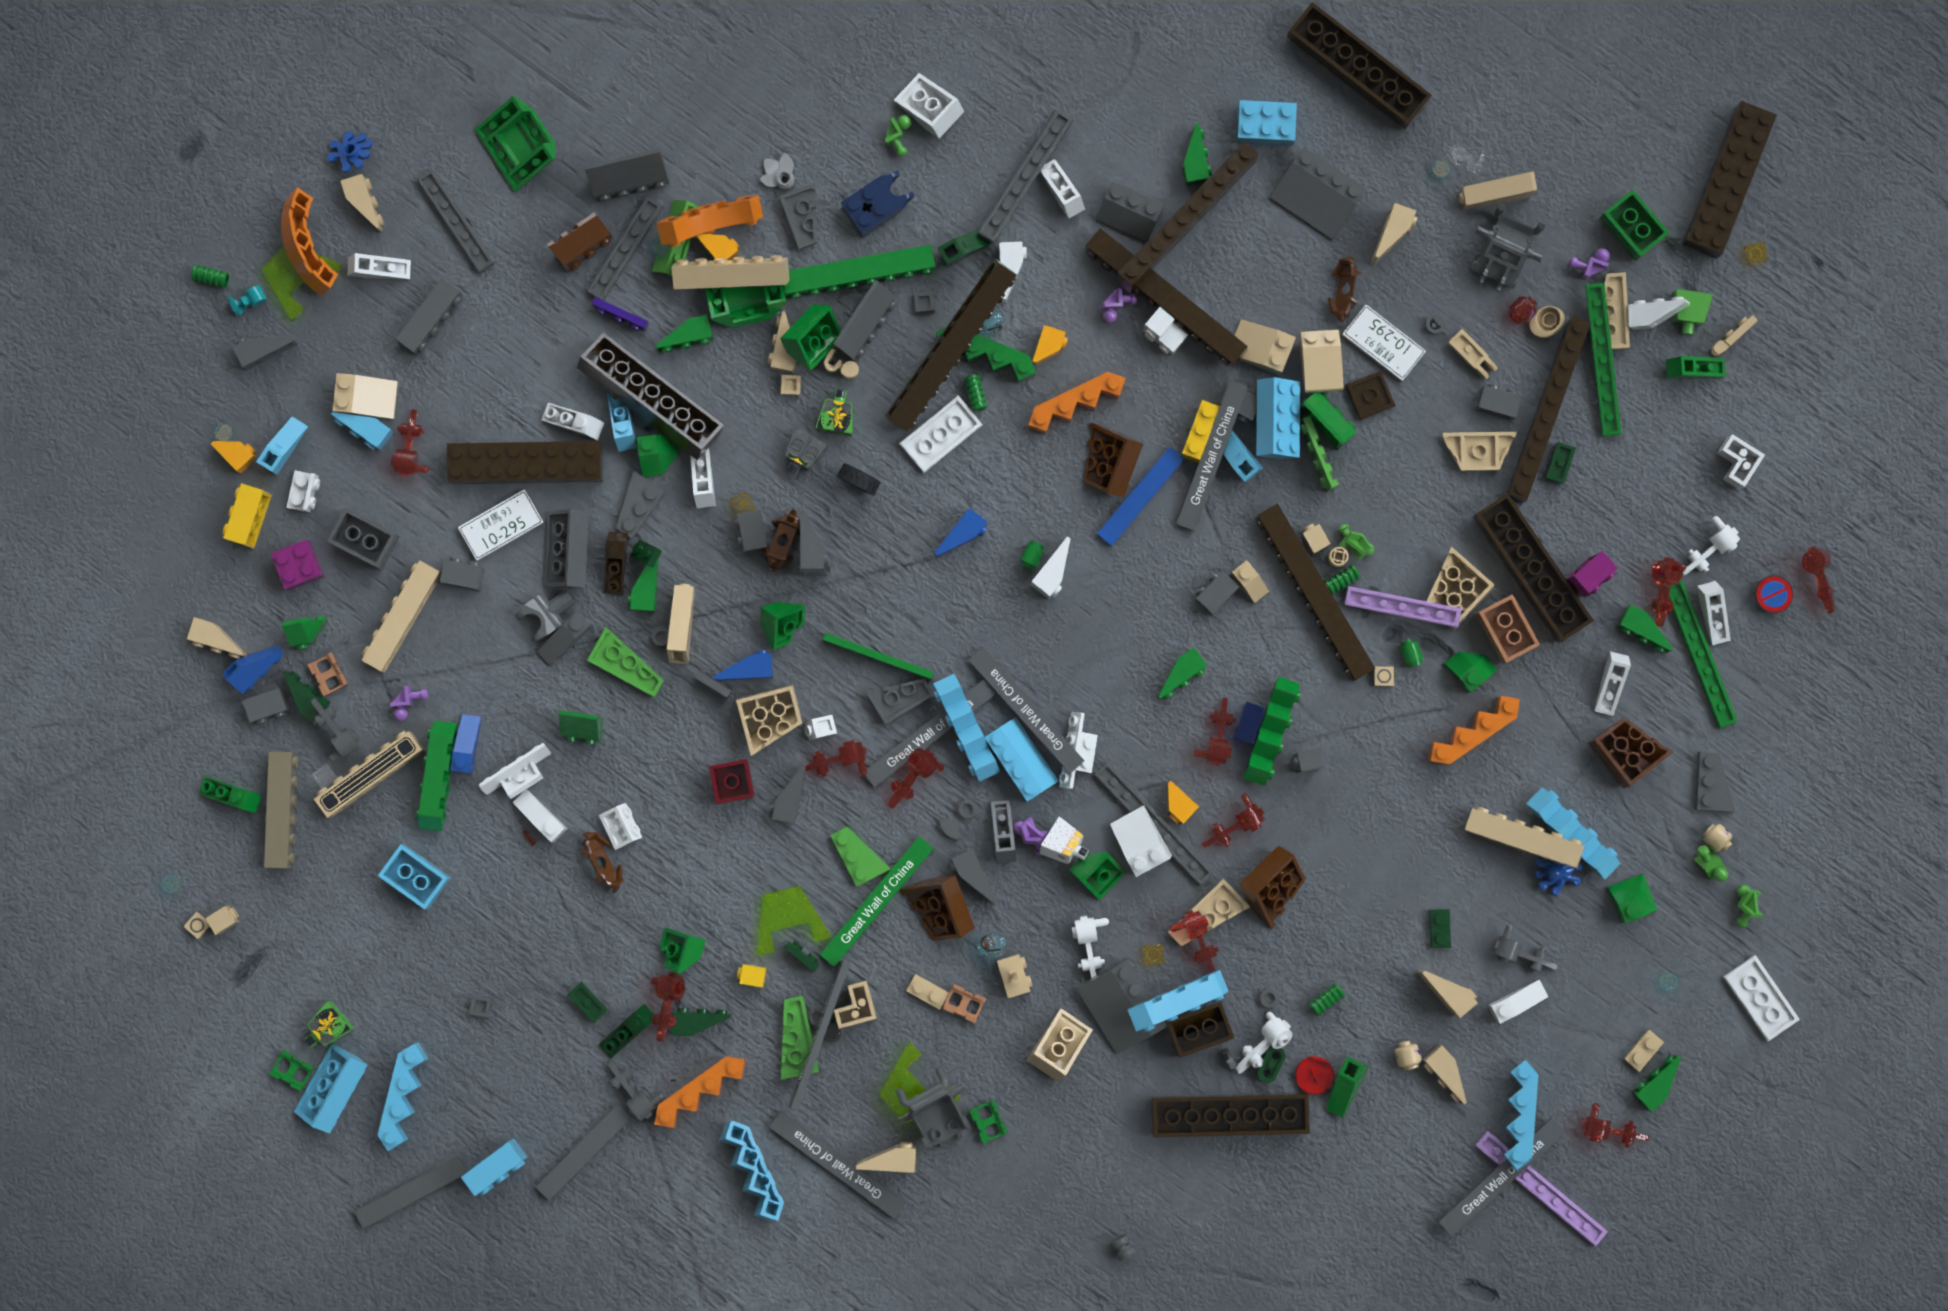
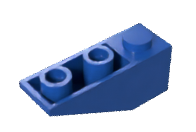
[222,645,284,694]

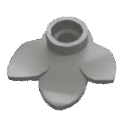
[760,153,794,189]

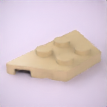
[1442,432,1516,471]

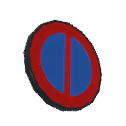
[1755,575,1793,614]

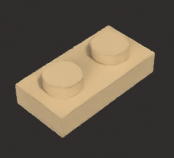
[906,974,949,1010]
[1623,1029,1664,1072]

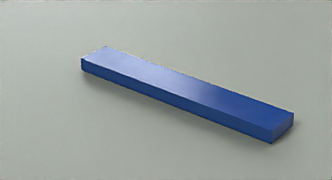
[1097,447,1185,547]

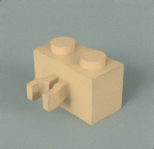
[997,954,1033,998]

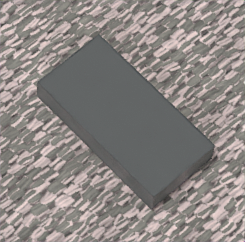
[694,672,732,699]

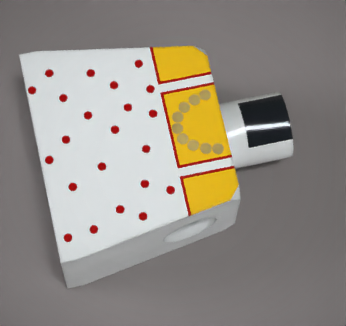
[1039,817,1089,864]

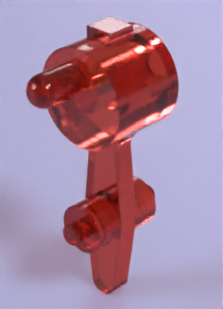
[391,409,429,477]
[1802,546,1835,614]
[1651,557,1686,627]
[1193,697,1236,766]
[805,740,868,777]
[888,748,944,809]
[1202,794,1266,848]
[1170,910,1219,973]
[651,972,685,1042]
[1582,1103,1650,1148]

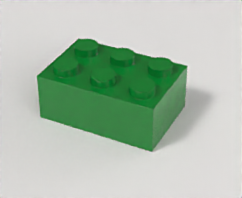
[1599,190,1669,261]

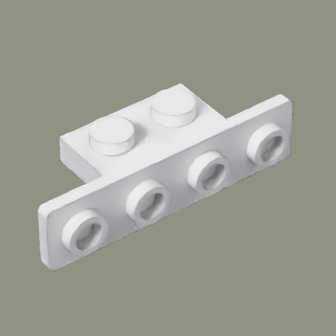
[1059,712,1098,789]
[479,743,551,799]

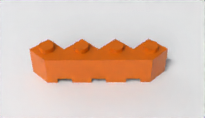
[1028,372,1125,434]
[1427,696,1520,765]
[654,1056,746,1128]

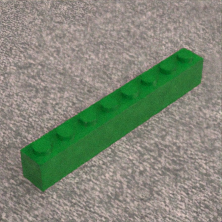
[784,245,936,299]

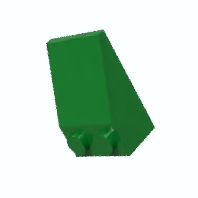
[558,710,604,745]

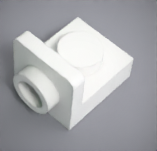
[804,715,837,741]

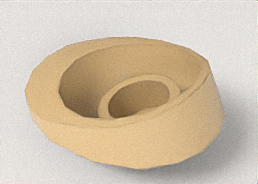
[1530,306,1565,338]

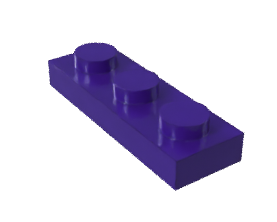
[592,297,649,331]

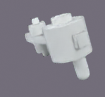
[1680,516,1740,577]
[1072,915,1109,978]
[1235,1012,1292,1074]

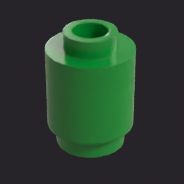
[1020,540,1045,570]
[1399,638,1423,668]

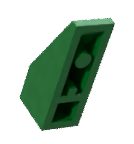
[1666,356,1726,379]
[627,558,659,612]

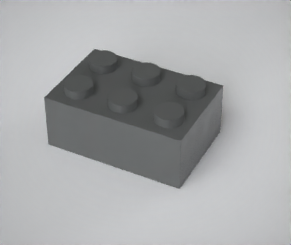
[327,508,400,570]

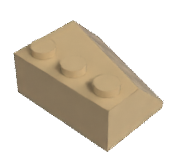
[1427,547,1494,630]
[736,685,802,756]

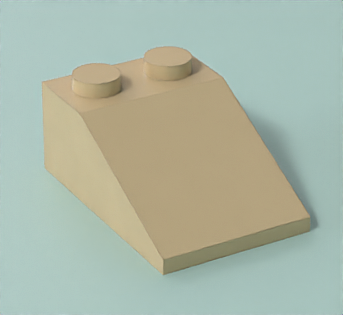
[1370,203,1417,265]
[1235,319,1296,376]
[1299,330,1344,393]
[333,373,398,419]
[1417,970,1478,1018]
[1026,1009,1092,1082]
[856,1141,917,1173]

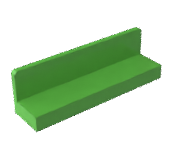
[652,200,699,277]

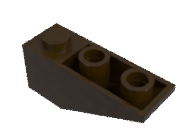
[604,532,628,595]

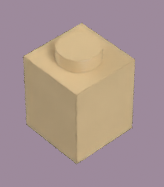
[1301,524,1331,555]
[205,906,239,935]

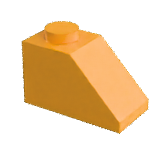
[697,234,740,260]
[1032,325,1068,365]
[211,441,257,473]
[1167,781,1199,824]

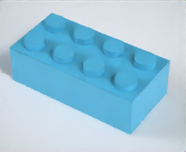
[1256,377,1300,460]

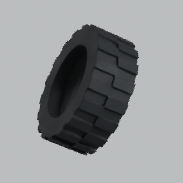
[837,463,881,496]

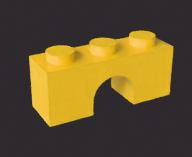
[1181,400,1220,463]

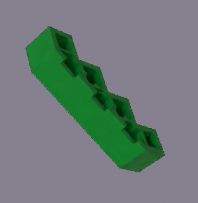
[936,328,1036,383]
[1243,676,1301,786]
[416,720,457,831]

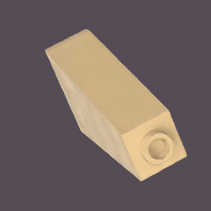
[1458,171,1537,209]
[667,584,695,664]

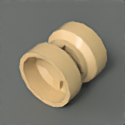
[1327,547,1348,567]

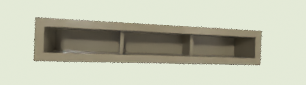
[264,752,299,868]

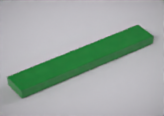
[823,633,934,680]

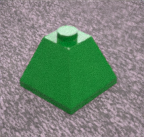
[1069,852,1126,900]
[1607,874,1657,923]

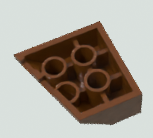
[547,212,613,273]
[1083,422,1143,497]
[1588,717,1674,789]
[1239,846,1305,930]
[900,875,975,941]

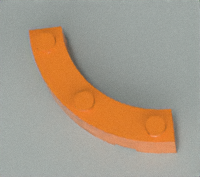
[281,187,338,296]
[656,195,763,247]

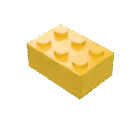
[222,483,272,549]

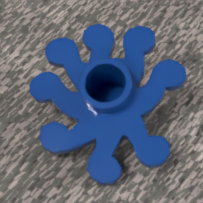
[327,131,373,173]
[1534,857,1582,896]

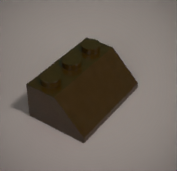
[1166,1002,1234,1058]

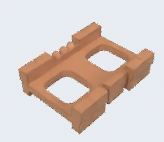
[308,652,348,696]
[942,984,986,1023]

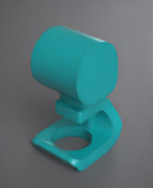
[227,285,267,316]

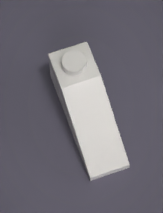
[1040,159,1085,218]
[999,242,1027,303]
[347,253,411,280]
[690,448,716,508]
[1697,581,1731,645]
[1594,651,1631,716]
[513,789,568,842]
[1487,980,1548,1024]

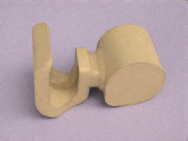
[824,349,859,380]

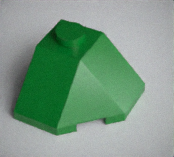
[637,435,679,478]
[760,602,805,650]
[282,616,328,650]
[1444,651,1498,693]
[660,927,706,974]

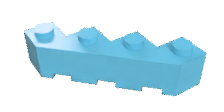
[933,674,1000,782]
[1526,787,1621,880]
[1128,970,1229,1032]
[378,1042,428,1151]
[1504,1060,1538,1172]
[719,1120,784,1222]

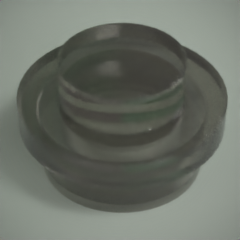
[824,1023,842,1043]

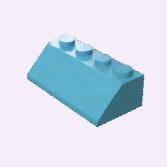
[985,717,1059,802]
[294,1043,367,1133]

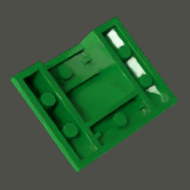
[475,96,555,192]
[705,285,787,328]

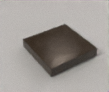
[1345,371,1396,420]

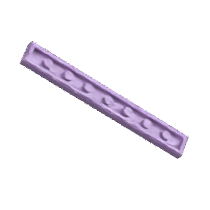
[1475,1131,1608,1247]

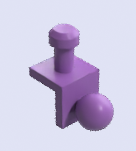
[1569,248,1610,279]
[1099,288,1137,323]
[390,686,429,721]
[1013,817,1049,856]

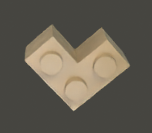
[834,980,877,1029]

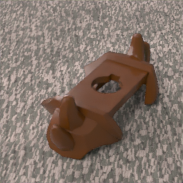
[1328,256,1362,322]
[761,509,800,572]
[581,832,623,893]

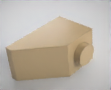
[1230,560,1269,604]

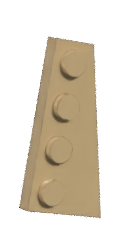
[1591,272,1630,351]
[1168,879,1250,946]

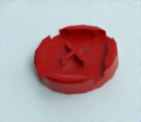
[1295,1056,1334,1095]

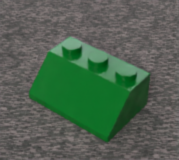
[780,304,841,371]
[1300,392,1357,450]

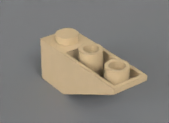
[341,174,384,232]
[768,311,797,374]
[187,617,247,659]
[1423,1044,1467,1104]

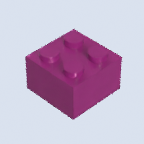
[271,539,325,591]

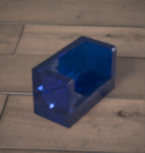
[1233,702,1265,745]

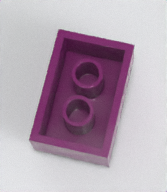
[1566,550,1618,598]

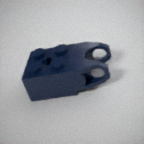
[841,170,914,238]

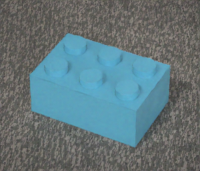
[1236,100,1297,146]
[378,844,451,910]
[461,1139,527,1196]

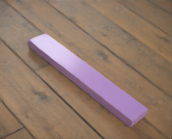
[1344,586,1462,628]

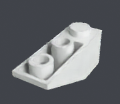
[1628,297,1690,330]
[541,403,604,441]

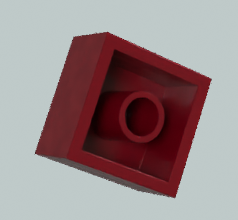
[709,759,756,805]

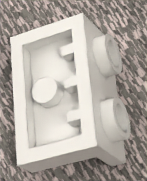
[286,470,320,513]
[599,803,642,850]

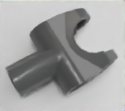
[515,589,576,643]

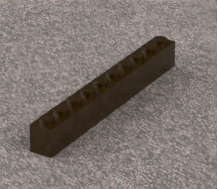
[1116,142,1259,293]
[1086,228,1248,368]
[885,258,1017,432]
[1506,316,1591,503]
[1256,503,1376,681]

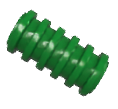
[191,264,229,288]
[964,375,988,412]
[1324,565,1360,595]
[1309,983,1345,1016]

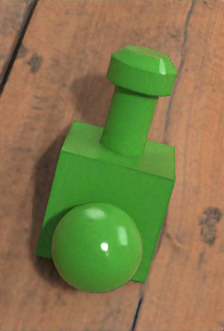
[885,115,911,157]
[1338,524,1374,560]
[1694,845,1728,882]
[1736,884,1763,928]

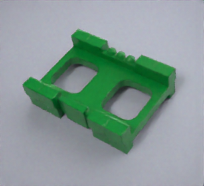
[269,1050,315,1091]
[969,1100,1008,1144]

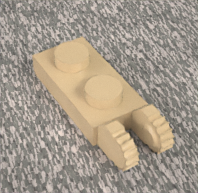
[1710,315,1757,357]
[1448,329,1498,380]

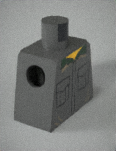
[785,427,828,476]

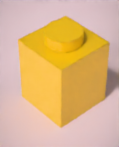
[737,964,767,987]

